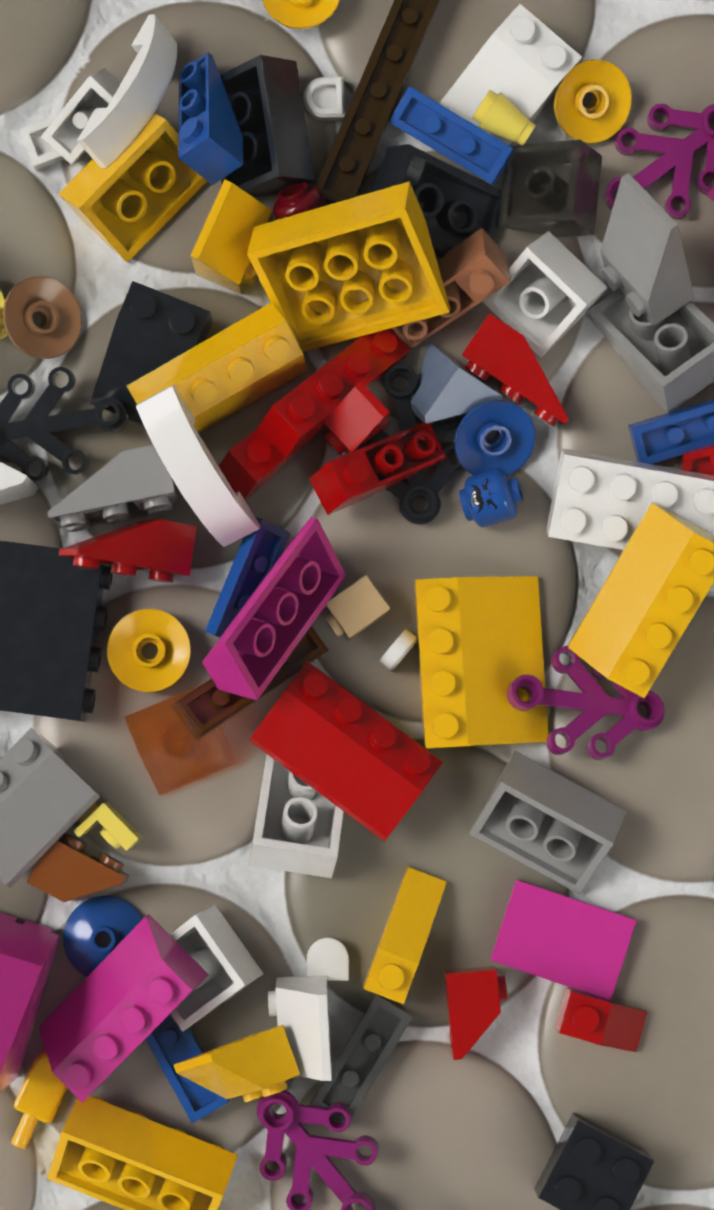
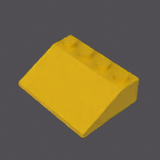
[247,181,450,352]
[414,576,549,749]

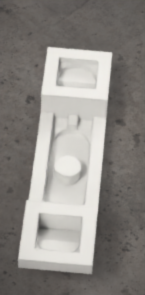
[77,14,178,169]
[136,384,260,547]

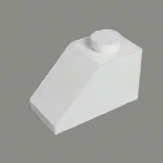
[41,68,121,165]

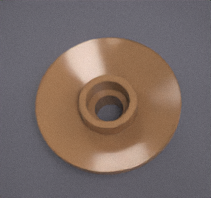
[3,276,82,359]

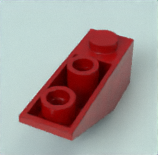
[462,313,569,427]
[309,423,447,515]
[58,519,197,583]

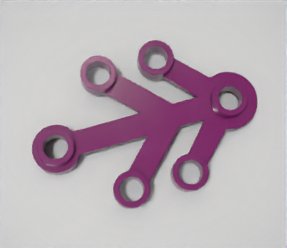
[604,104,714,219]
[507,646,665,760]
[257,1090,379,1210]

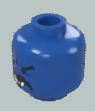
[459,468,524,528]

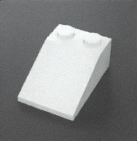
[439,4,582,147]
[249,754,344,878]

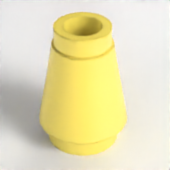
[472,90,536,146]

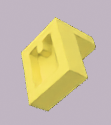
[73,801,143,851]

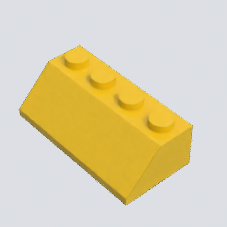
[127,302,308,434]
[568,502,714,698]
[47,1096,238,1210]

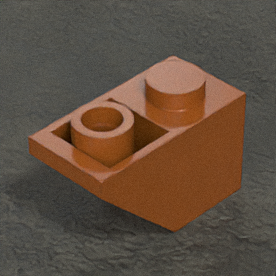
[27,833,130,902]

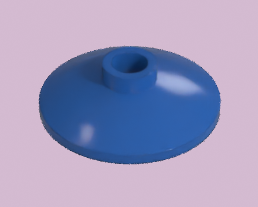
[454,400,535,476]
[63,896,143,977]

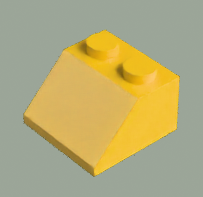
[190,180,274,294]
[174,1025,300,1102]

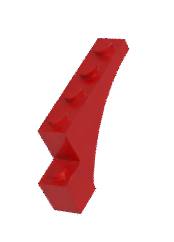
[219,328,411,500]

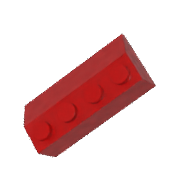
[249,661,443,842]

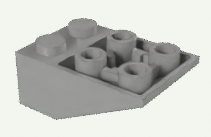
[48,445,181,532]

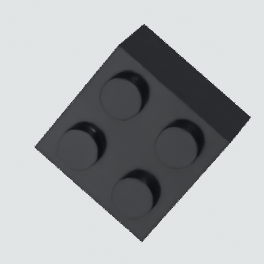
[534,1113,654,1210]

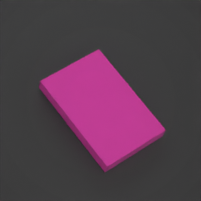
[490,879,637,1001]

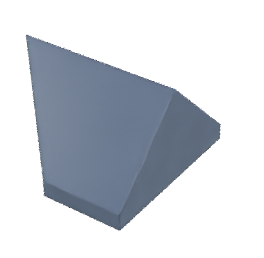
[411,342,503,424]

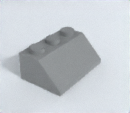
[0,727,101,888]
[469,750,627,894]

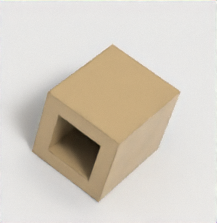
[323,575,390,641]

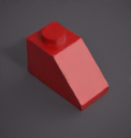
[323,381,390,456]
[444,966,507,1060]
[554,987,648,1052]

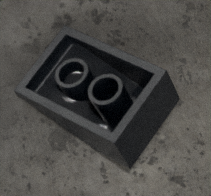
[371,144,511,258]
[90,281,213,425]

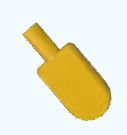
[11,1051,67,1149]

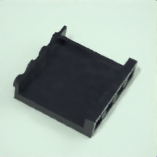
[0,541,113,722]

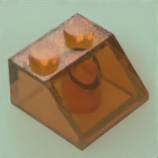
[124,685,237,795]

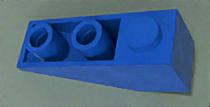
[178,52,243,185]

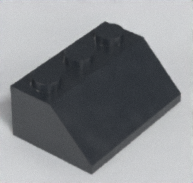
[220,55,315,197]

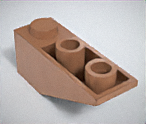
[391,228,510,349]

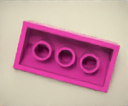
[202,517,346,700]
[39,914,209,1103]

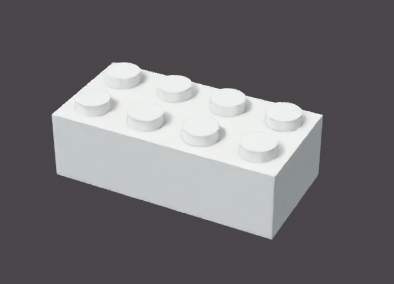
[546,448,714,550]

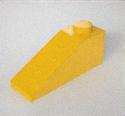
[363,867,447,1005]

